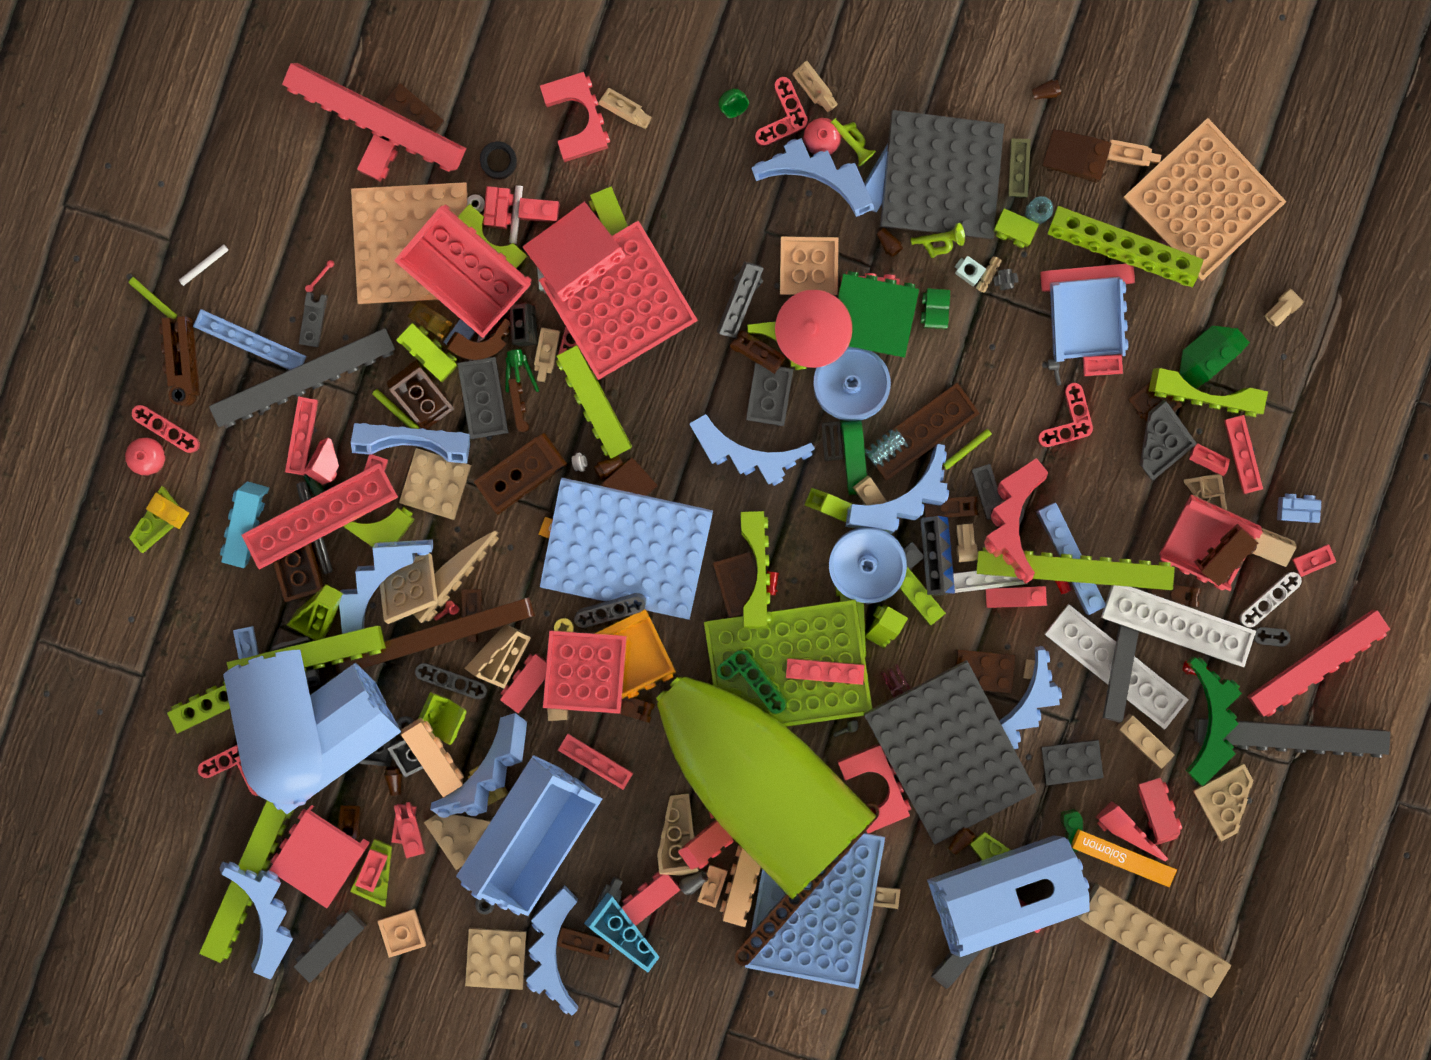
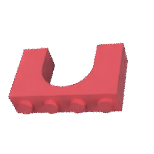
[540,72,610,162]
[837,743,911,834]

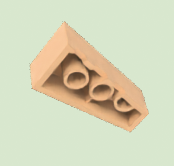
[401,718,464,797]
[720,845,761,927]

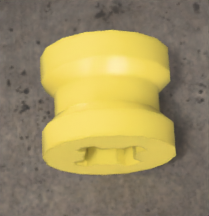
[554,618,574,632]

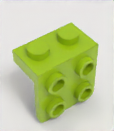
[418,692,466,745]

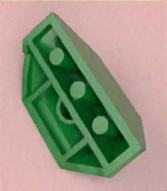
[1179,326,1250,389]

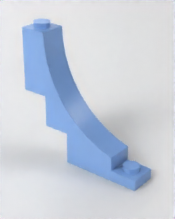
[339,540,433,634]

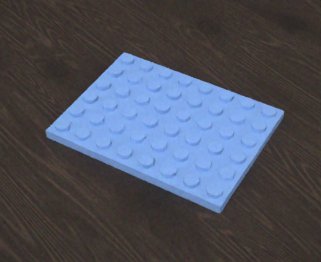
[540,478,713,620]
[745,833,885,989]

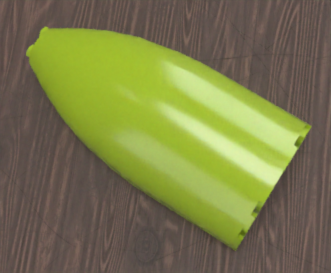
[656,677,876,899]

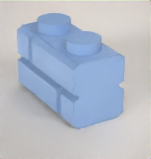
[1277,494,1321,523]

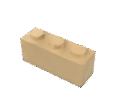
[1116,714,1174,769]

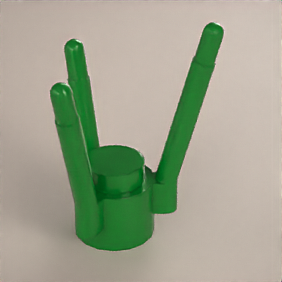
[505,349,539,392]

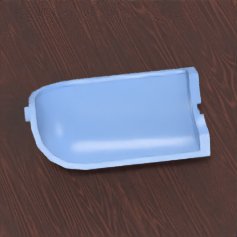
[223,650,322,806]

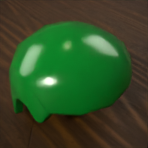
[719,88,749,118]

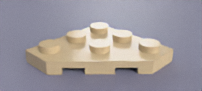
[1192,763,1253,842]
[424,814,491,870]

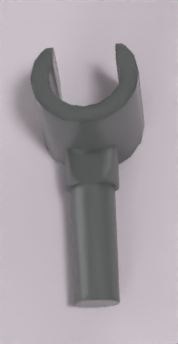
[1047,359,1062,386]
[833,720,858,737]

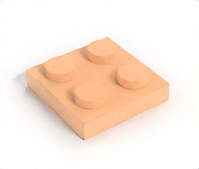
[378,909,426,958]

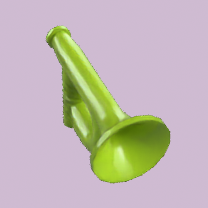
[830,118,876,167]
[911,223,965,258]

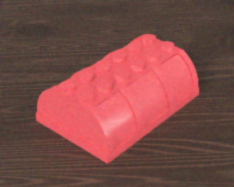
[394,204,532,338]

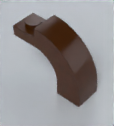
[444,318,511,360]

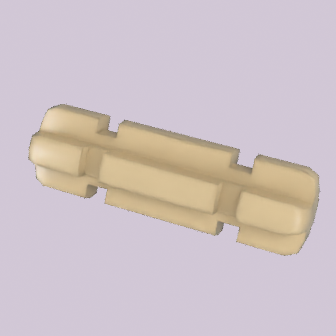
[976,256,1002,293]

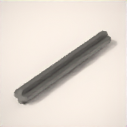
[296,482,332,574]

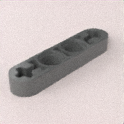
[574,593,646,628]
[415,663,488,699]

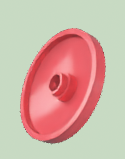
[775,290,852,368]

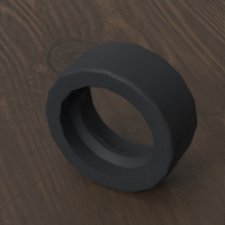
[480,141,517,180]

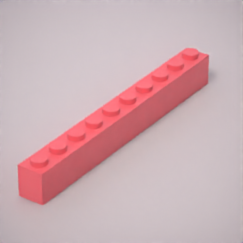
[282,63,467,172]

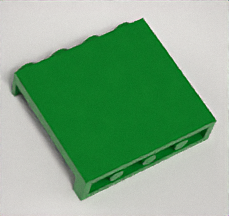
[838,271,919,358]

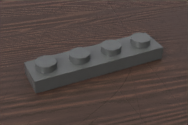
[717,261,764,338]

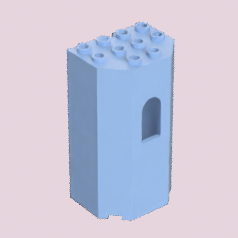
[239,663,401,814]
[456,755,602,916]
[927,835,1090,957]

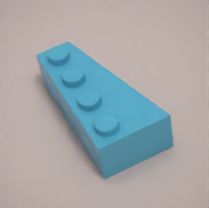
[220,481,269,568]
[584,892,659,972]

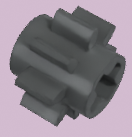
[993,269,1018,290]

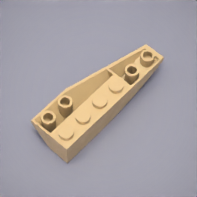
[413,530,499,623]

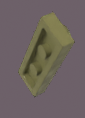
[1008,138,1031,198]

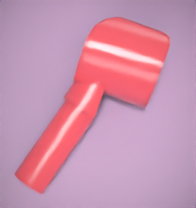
[434,601,459,621]

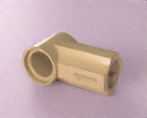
[1264,288,1304,327]
[956,524,978,562]

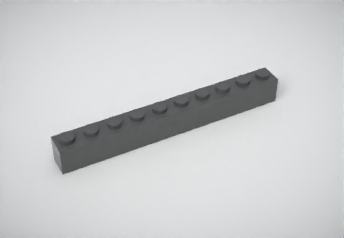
[209,327,396,428]
[1193,718,1391,758]

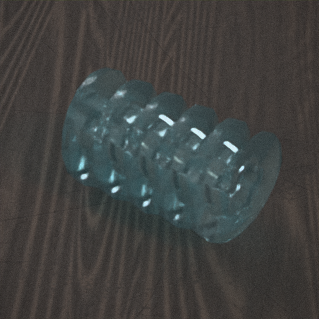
[1025,196,1053,225]
[865,429,908,468]

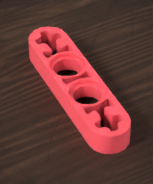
[132,405,200,453]

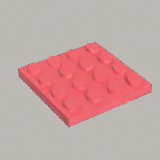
[543,631,627,714]

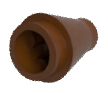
[1032,79,1061,100]
[876,228,903,257]
[593,455,623,480]
[384,766,402,796]
[948,827,976,855]

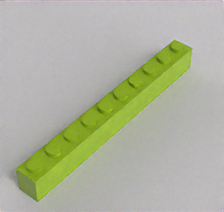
[977,547,1175,590]
[199,801,294,963]

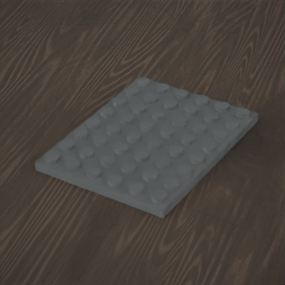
[864,660,1036,845]

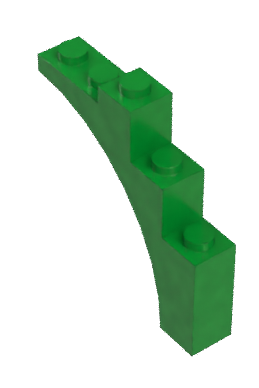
[1185,657,1242,786]

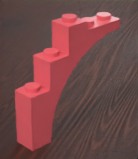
[984,458,1048,584]

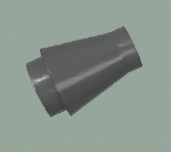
[679,871,708,895]

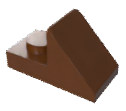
[338,806,361,841]

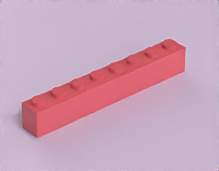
[1247,610,1390,717]

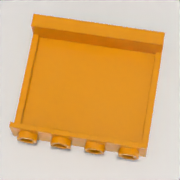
[595,609,676,699]

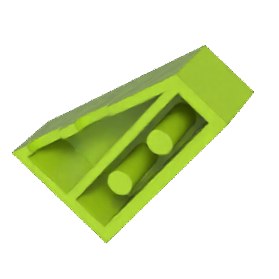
[396,323,458,382]
[287,585,343,640]
[865,604,908,648]

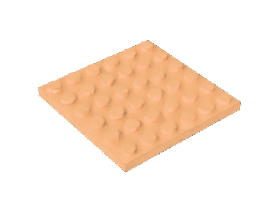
[1123,118,1286,281]
[351,182,468,304]

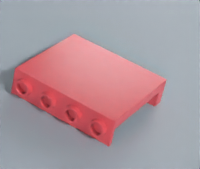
[522,201,626,302]
[1159,495,1263,591]
[269,805,370,908]

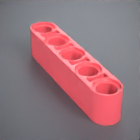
[1040,264,1135,292]

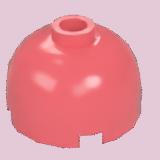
[803,118,842,155]
[125,437,165,476]

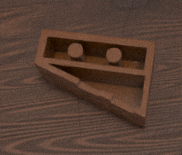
[1194,524,1259,586]

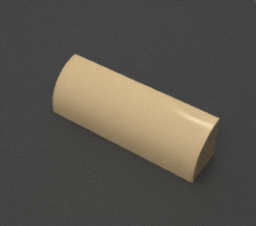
[1253,528,1296,567]

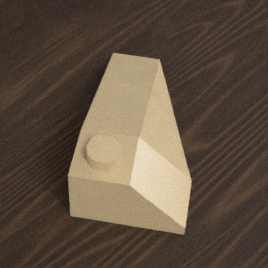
[657,794,699,876]

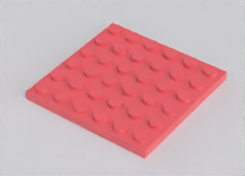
[539,221,698,380]

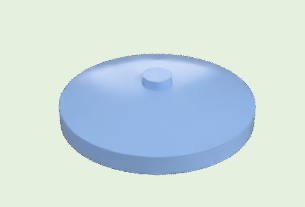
[813,346,891,421]
[829,527,907,603]

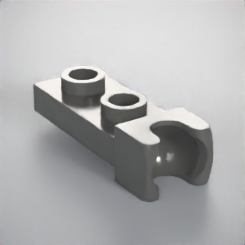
[299,292,328,347]
[971,464,1003,520]

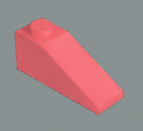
[985,586,1047,608]

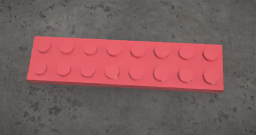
[242,463,398,570]

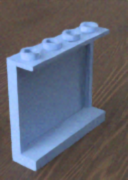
[1050,277,1128,362]

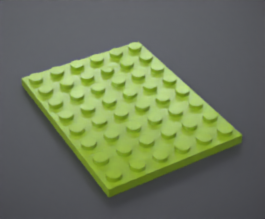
[704,599,873,726]

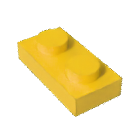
[146,493,189,529]

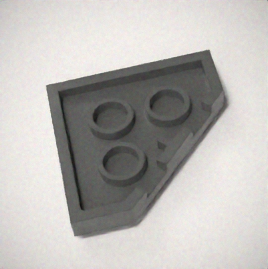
[1140,400,1197,481]

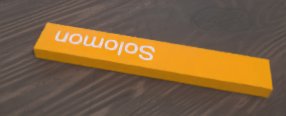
[1071,829,1177,887]

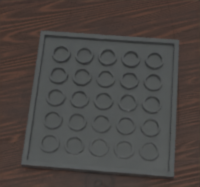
[880,110,1004,239]

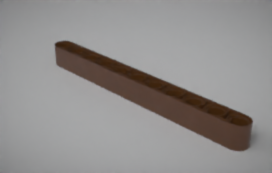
[334,597,535,676]
[735,802,879,966]

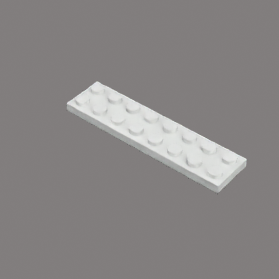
[1101,585,1256,667]
[1044,604,1189,729]

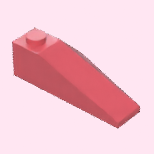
[1096,801,1168,861]

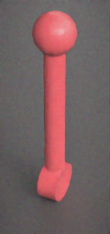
[305,260,334,292]

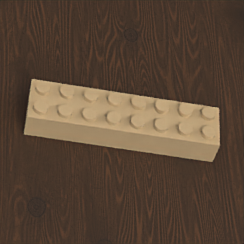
[1077,883,1231,998]

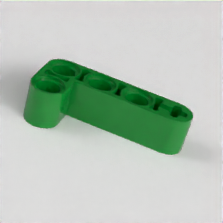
[840,419,867,496]
[717,649,787,714]

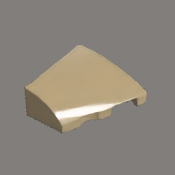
[1184,474,1227,510]

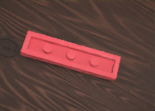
[285,397,318,476]
[1224,415,1263,494]
[786,658,865,685]
[558,734,633,790]

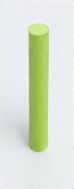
[128,277,177,319]
[372,389,420,429]
[942,429,992,470]

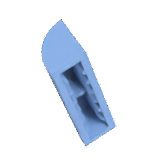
[864,144,888,212]

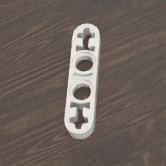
[1239,572,1302,627]

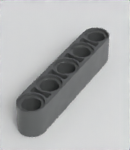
[931,950,981,989]

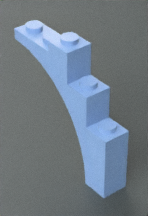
[751,138,874,217]
[689,414,815,486]
[845,444,949,534]
[999,646,1062,749]
[430,713,527,818]
[219,862,293,980]
[526,885,578,1016]

